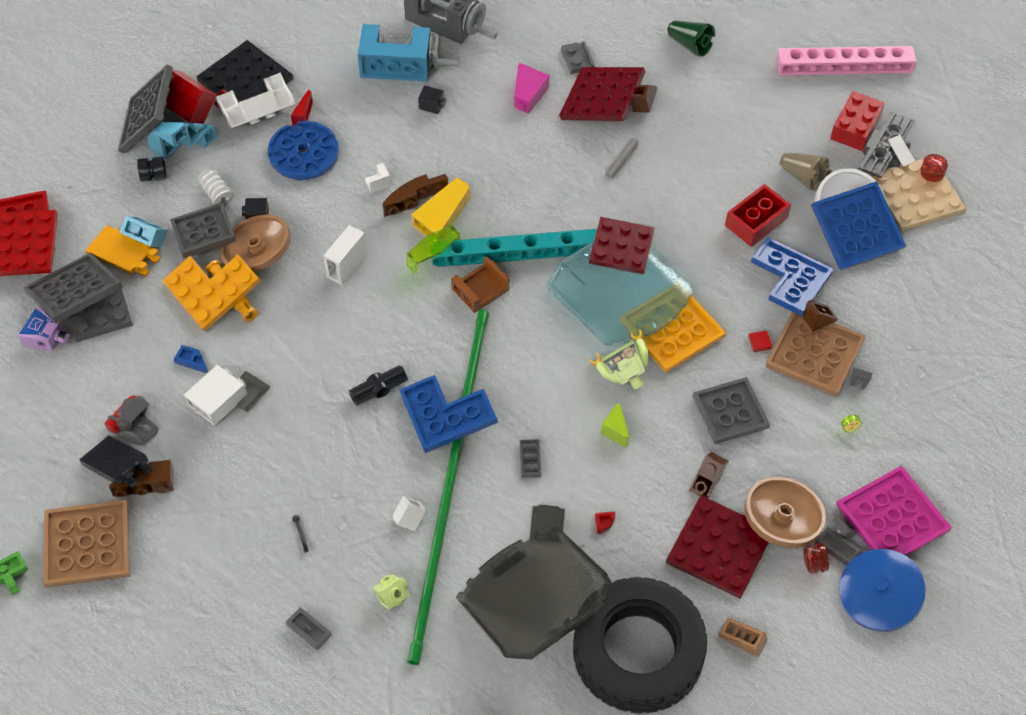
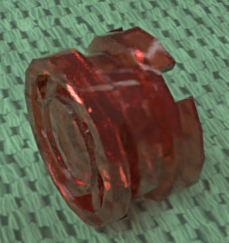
[920,154,948,182]
[803,543,829,574]

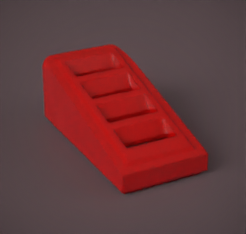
[291,90,313,125]

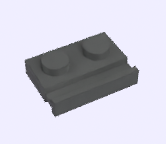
[561,41,595,74]

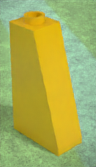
[411,177,470,243]

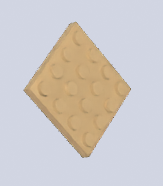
[869,156,966,232]

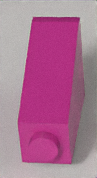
[514,63,550,114]

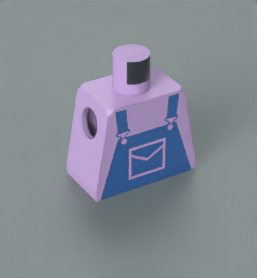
[18,307,70,351]

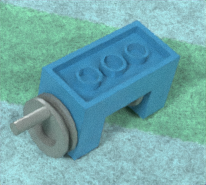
[358,24,458,82]

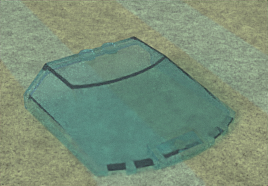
[547,242,693,346]

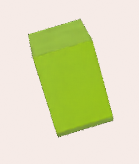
[601,403,629,447]

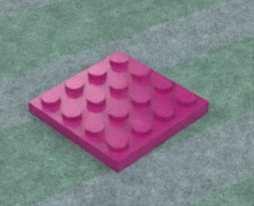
[836,466,952,556]

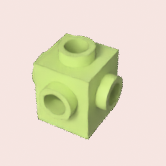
[372,574,410,610]

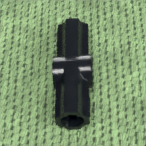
[348,365,408,406]

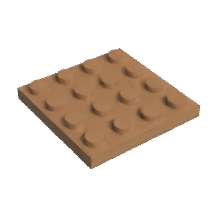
[765,312,865,397]
[44,500,130,588]

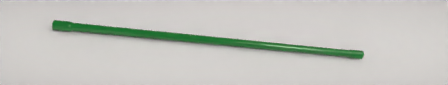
[407,309,489,665]

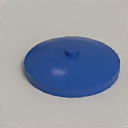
[839,549,925,632]

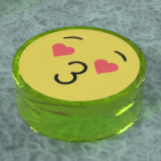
[841,414,862,432]

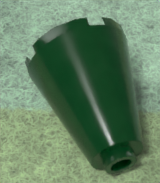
[667,20,715,57]

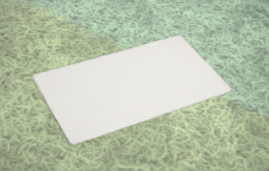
[888,135,915,166]

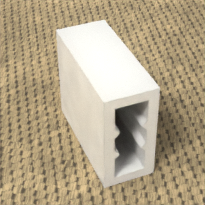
[323,225,367,285]
[184,365,248,426]

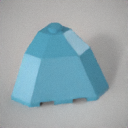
[147,122,217,159]

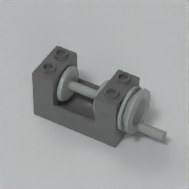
[404,0,497,44]

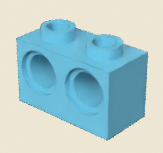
[120,216,167,247]

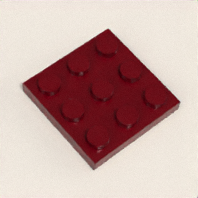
[589,216,655,275]

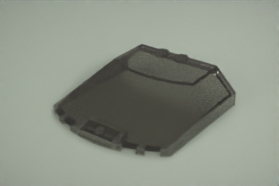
[456,526,611,660]

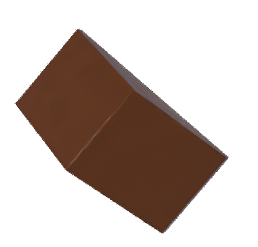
[803,300,838,331]

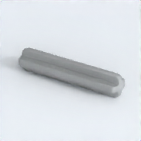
[605,138,638,178]

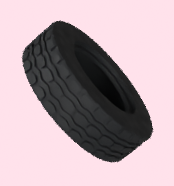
[573,577,707,714]

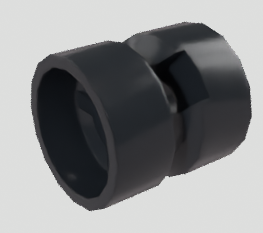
[137,156,167,182]

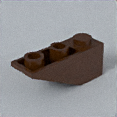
[109,460,174,497]

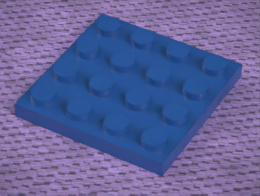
[811,181,906,271]

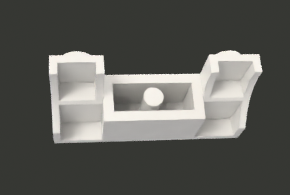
[216,73,296,129]

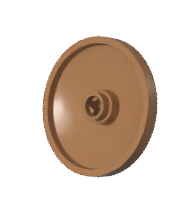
[220,214,291,272]
[744,477,826,548]

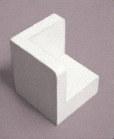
[365,163,391,193]
[392,496,426,531]

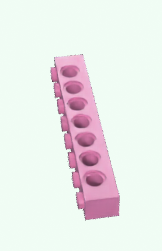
[776,46,916,75]

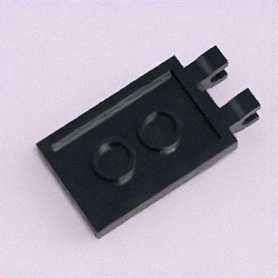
[79,435,153,488]

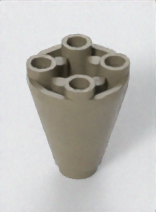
[780,153,832,191]

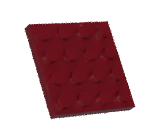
[559,67,646,121]
[666,495,769,599]

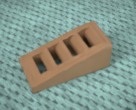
[718,617,767,657]

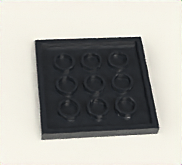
[196,40,294,103]

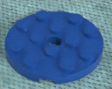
[268,121,339,180]

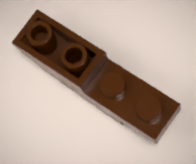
[382,174,448,217]

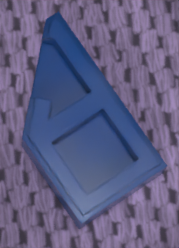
[173,345,208,373]

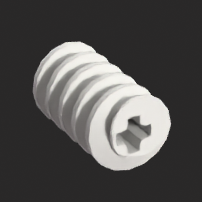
[198,169,234,205]

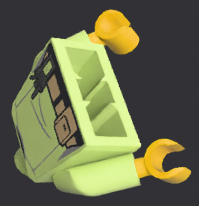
[589,329,648,390]

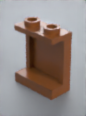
[451,257,510,313]

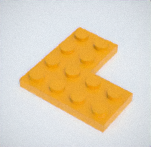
[162,254,261,331]

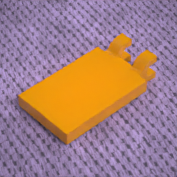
[85,225,161,277]

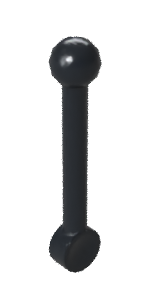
[292,515,308,553]

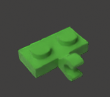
[0,551,29,595]

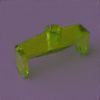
[406,225,460,274]

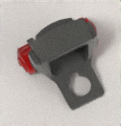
[104,395,159,443]

